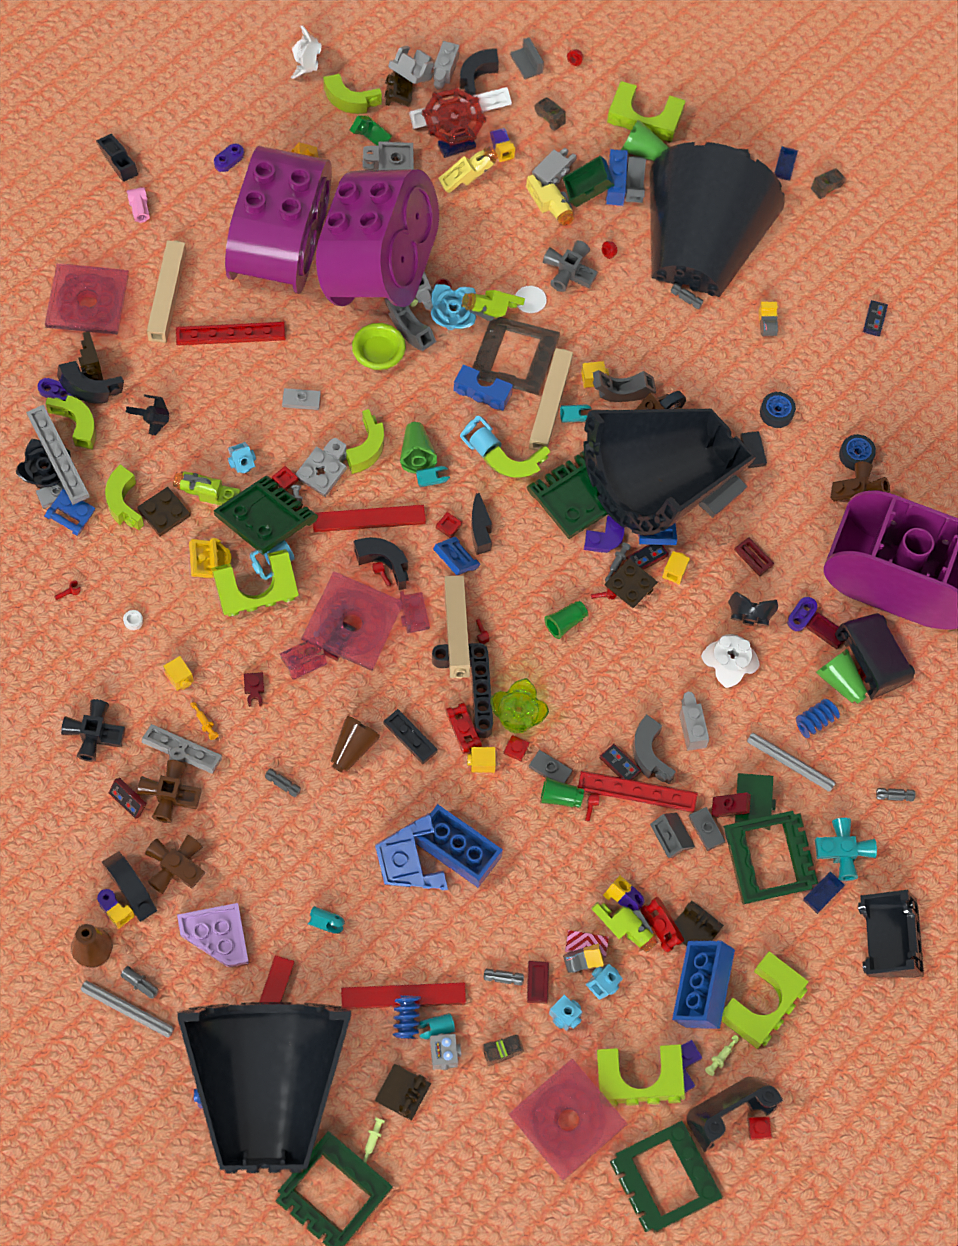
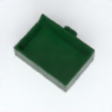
[563,155,615,208]
[735,773,776,830]

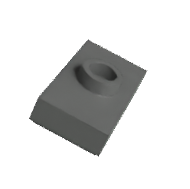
[528,750,573,783]
[688,807,725,851]

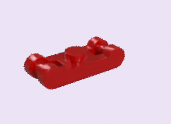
[445,702,482,754]
[641,897,684,953]

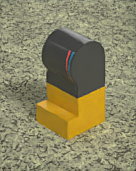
[758,302,778,336]
[563,943,604,973]

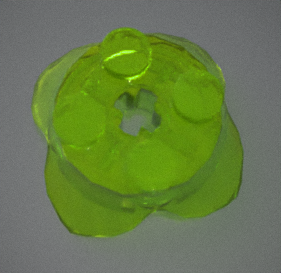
[490,678,549,733]

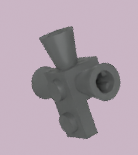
[543,241,598,292]

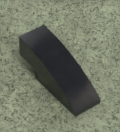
[96,134,139,182]
[471,493,492,555]

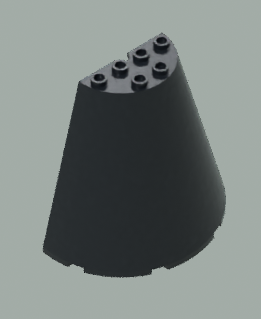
[650,142,785,297]
[583,409,756,535]
[177,1002,351,1174]

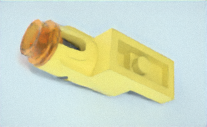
[438,146,499,193]
[526,175,574,226]

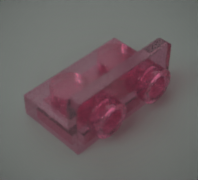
[397,591,430,633]
[279,638,327,680]

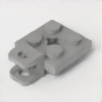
[362,142,414,170]
[295,438,347,497]

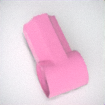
[127,187,150,223]

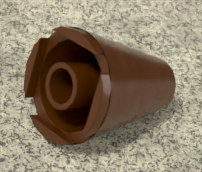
[331,716,380,773]
[71,924,113,968]

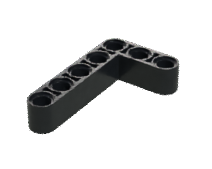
[432,643,493,738]

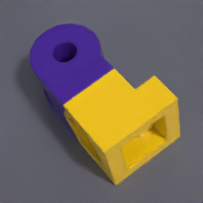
[490,128,515,162]
[603,875,645,911]
[97,889,135,929]

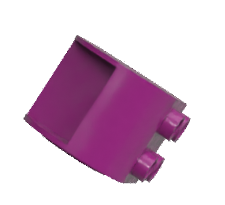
[225,146,332,294]
[316,169,439,307]
[824,491,958,629]

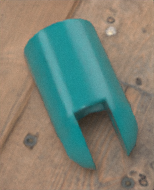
[560,404,592,423]
[416,466,450,488]
[308,906,345,934]
[417,1013,455,1040]

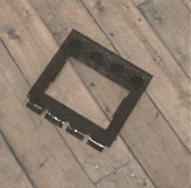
[472,317,560,395]

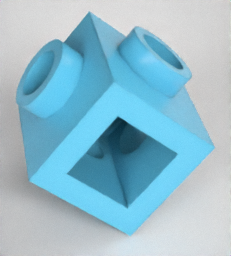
[228,442,256,473]
[586,964,623,1000]
[549,995,582,1031]

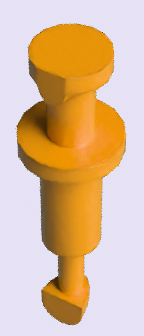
[190,702,219,740]

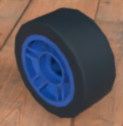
[760,392,796,428]
[839,434,876,471]

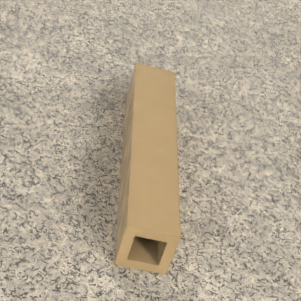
[147,240,186,343]
[529,348,573,451]
[444,576,470,678]

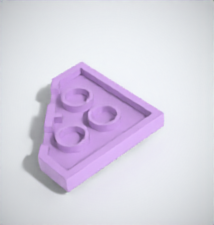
[177,903,249,968]

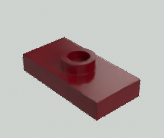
[712,792,751,818]

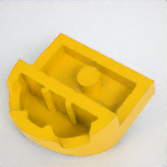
[189,538,231,578]

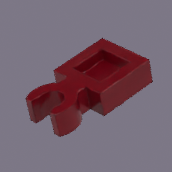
[244,672,264,707]

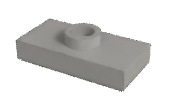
[282,388,321,410]
[36,482,65,509]

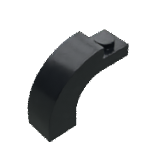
[460,48,499,97]
[57,361,124,404]
[353,537,409,590]
[102,851,158,922]

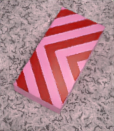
[565,930,609,958]

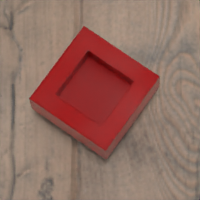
[272,466,298,491]
[436,512,462,538]
[503,735,530,762]
[747,1117,772,1140]

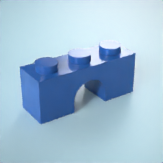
[606,149,628,206]
[453,364,513,411]

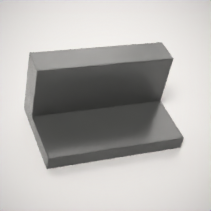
[510,38,544,80]
[650,813,695,859]

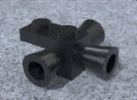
[61,699,125,762]

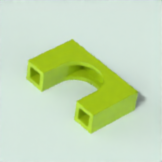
[607,81,686,142]
[211,549,299,617]
[722,951,809,1049]
[597,1044,685,1107]

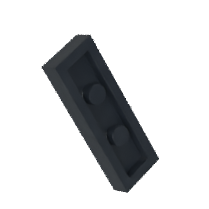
[383,709,438,764]

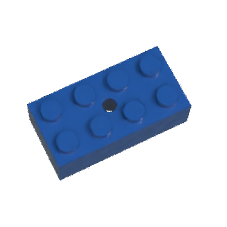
[414,804,503,888]
[672,941,735,1029]

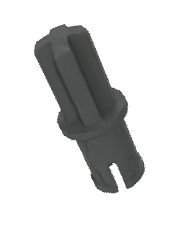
[120,966,159,999]

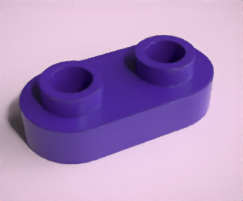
[214,144,244,172]
[38,378,72,401]
[787,597,817,631]

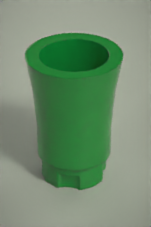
[544,601,588,639]
[540,776,584,808]

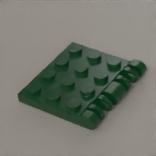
[527,450,608,539]
[214,476,318,555]

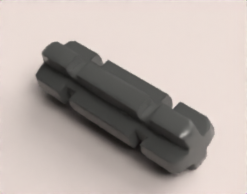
[671,284,703,309]
[265,768,301,797]
[876,788,915,801]
[483,968,524,986]

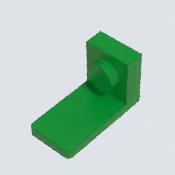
[350,115,392,146]

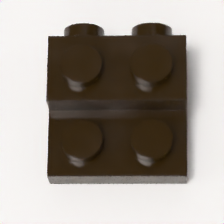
[78,331,103,381]

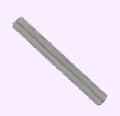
[747,733,835,791]
[81,981,174,1038]

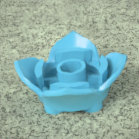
[431,284,476,330]

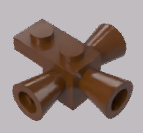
[830,462,890,502]
[137,760,202,823]
[145,835,205,894]

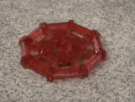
[422,87,486,146]

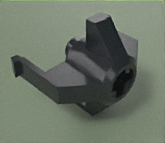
[126,394,169,435]

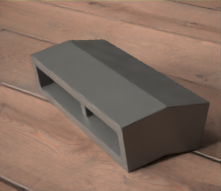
[699,476,747,518]

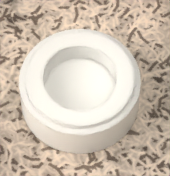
[123,610,143,630]

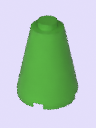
[621,120,669,161]
[400,422,437,474]
[816,649,867,704]

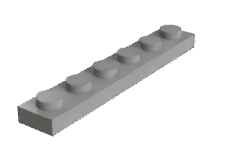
[26,405,90,505]

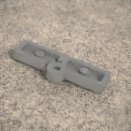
[142,724,222,774]

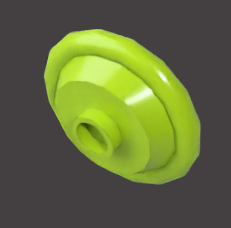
[352,323,406,370]

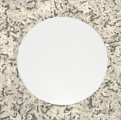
[515,286,547,313]

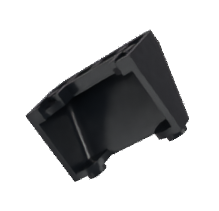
[835,613,915,700]
[858,890,924,978]
[686,1077,783,1152]

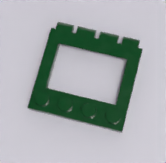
[723,811,818,905]
[610,1121,723,1233]
[275,1131,393,1246]

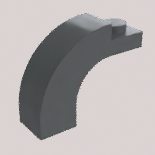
[625,156,646,203]
[384,298,437,351]
[593,370,656,402]
[632,714,676,784]

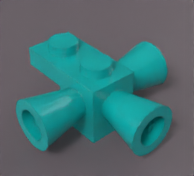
[815,818,877,881]

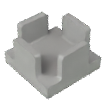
[388,46,434,84]

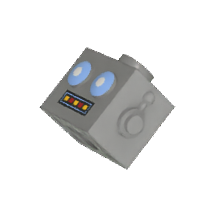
[430,1034,461,1070]

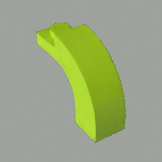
[323,74,382,114]
[45,395,96,450]
[346,409,384,474]
[482,446,551,478]
[105,464,144,530]

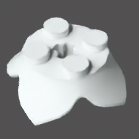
[291,26,321,79]
[701,634,760,688]

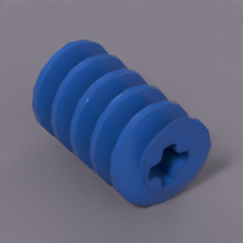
[796,699,840,738]
[393,995,421,1039]

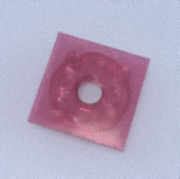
[45,263,129,335]
[301,571,404,671]
[508,1059,628,1181]

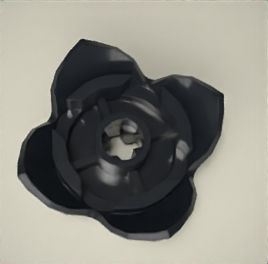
[16,439,71,489]
[728,592,778,627]

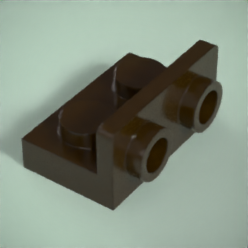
[384,71,413,107]

